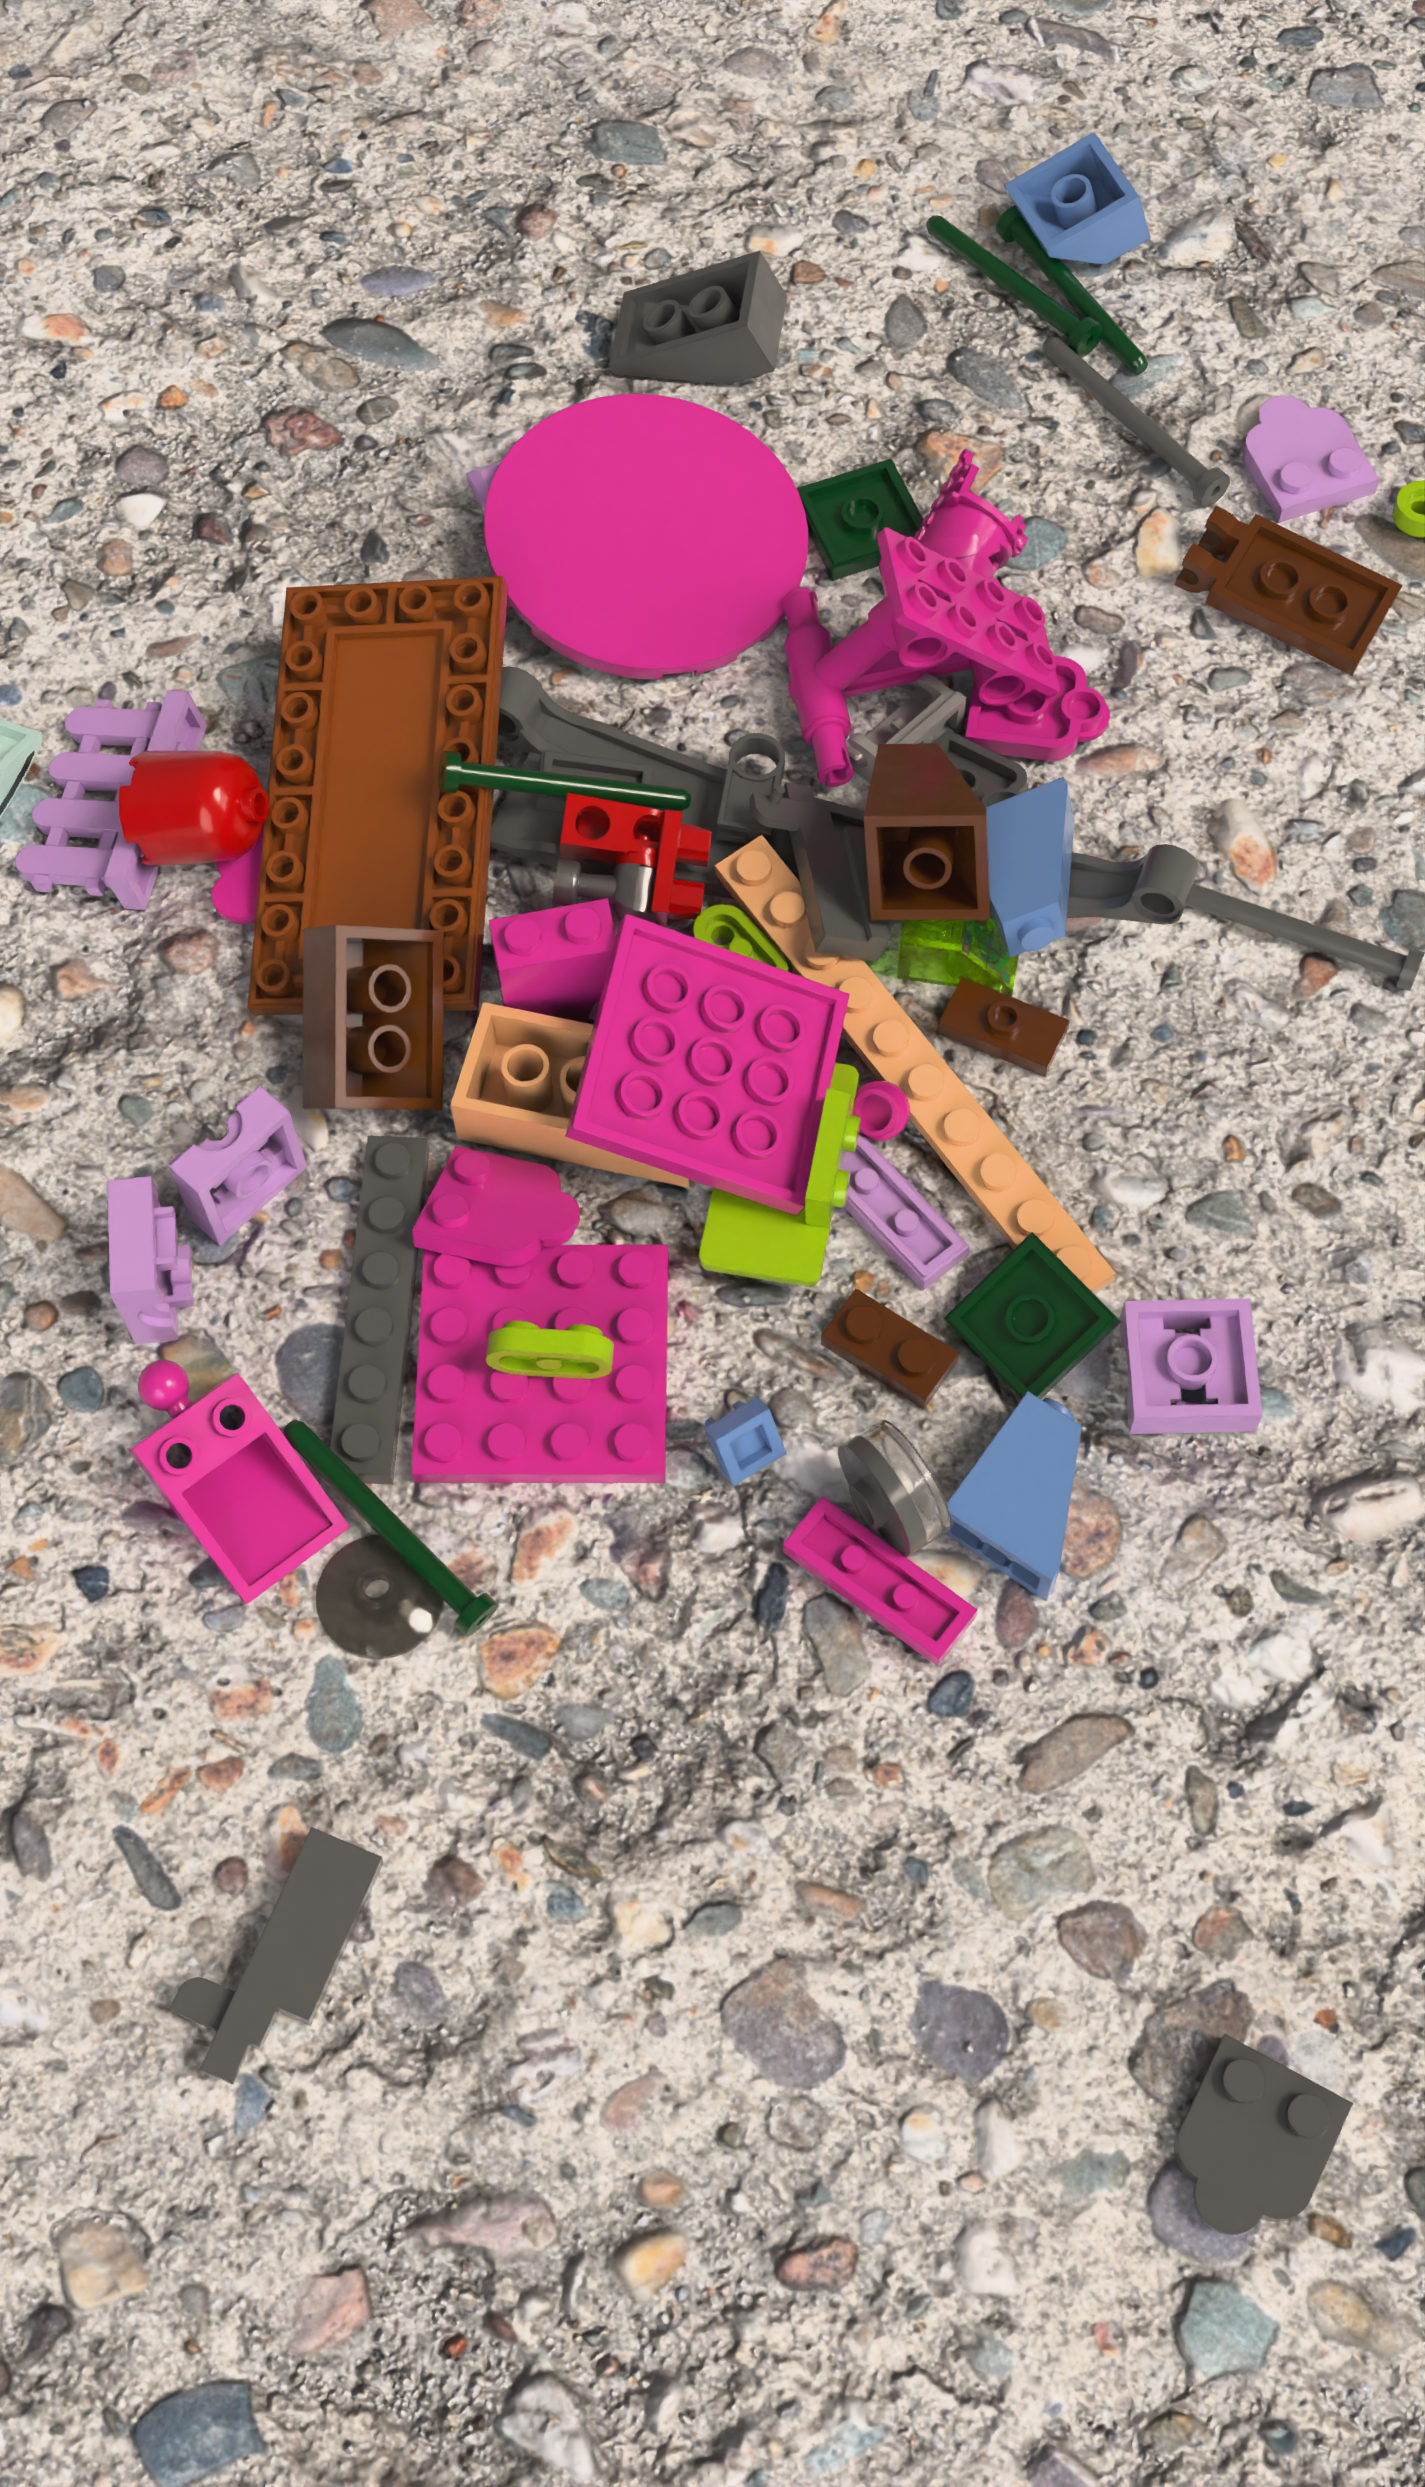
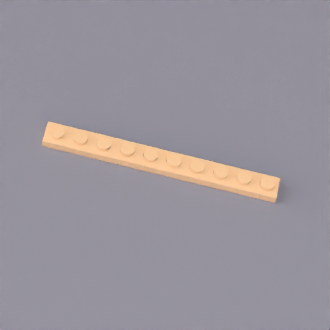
[714,835,1116,1294]

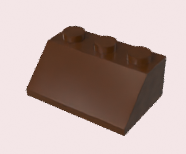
[303,925,444,1110]

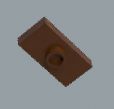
[937,977,1070,1077]

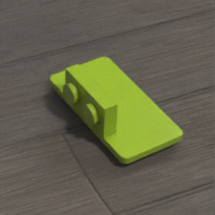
[699,1063,861,1287]

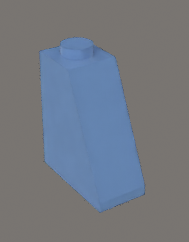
[986,776,1075,958]
[939,1391,1082,1601]

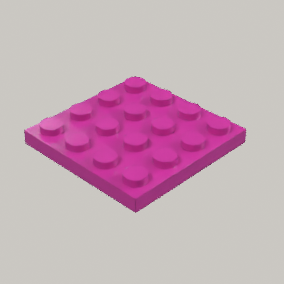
[565,913,850,1215]
[411,1245,669,1483]

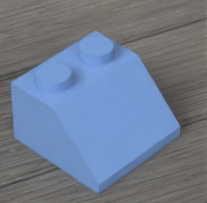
[1004,132,1151,265]

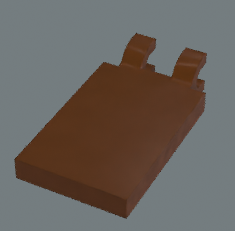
[1175,505,1402,676]

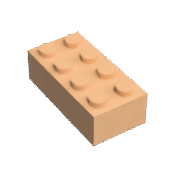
[450,1002,691,1188]

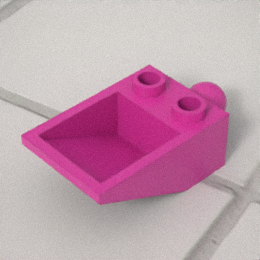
[127,1360,350,1605]

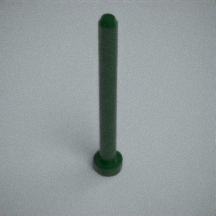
[996,205,1148,374]
[926,215,1103,357]
[438,750,691,811]
[283,1420,498,1637]

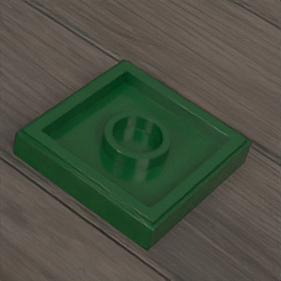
[797,459,924,581]
[943,1232,1121,1400]

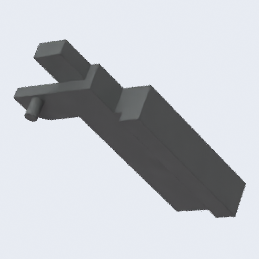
[749,782,891,961]
[169,1827,383,2085]

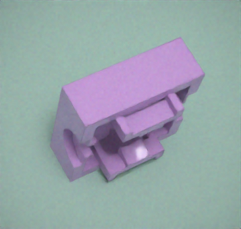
[168,1086,307,1246]
[107,1176,194,1344]
[1119,1298,1262,1434]

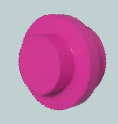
[852,1080,910,1141]

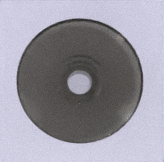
[316,1534,444,1659]

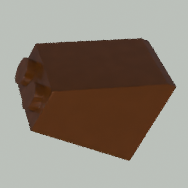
[863,743,991,920]

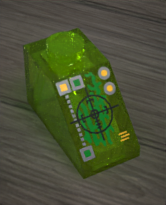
[897,918,1019,996]

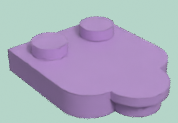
[1243,395,1380,523]

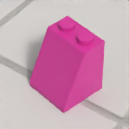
[489,898,616,1023]

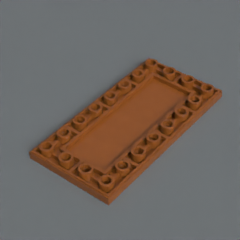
[247,576,508,1015]

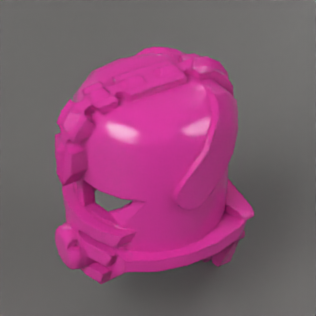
[913,449,1027,584]

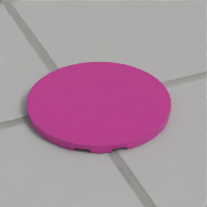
[484,394,808,679]

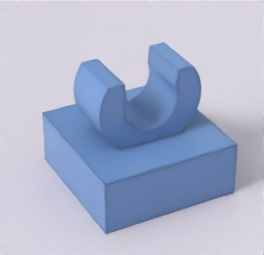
[704,1396,786,1486]

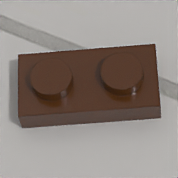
[821,1288,959,1409]

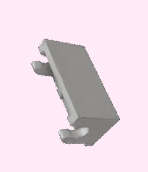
[847,673,966,783]

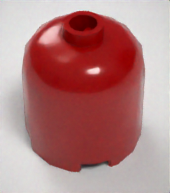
[119,751,269,866]

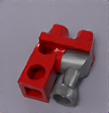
[552,793,712,927]

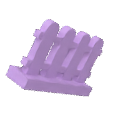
[15,690,207,911]

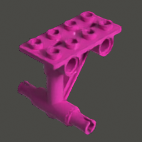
[782,527,1060,787]

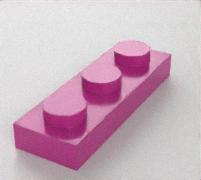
[783,1496,978,1667]

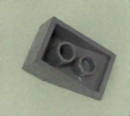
[609,250,787,384]

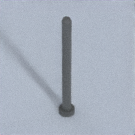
[1043,337,1230,507]
[1186,883,1425,991]

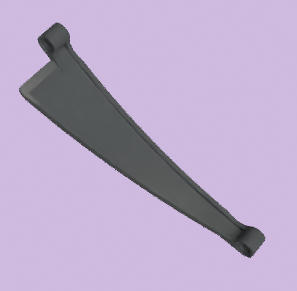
[490,666,1199,925]

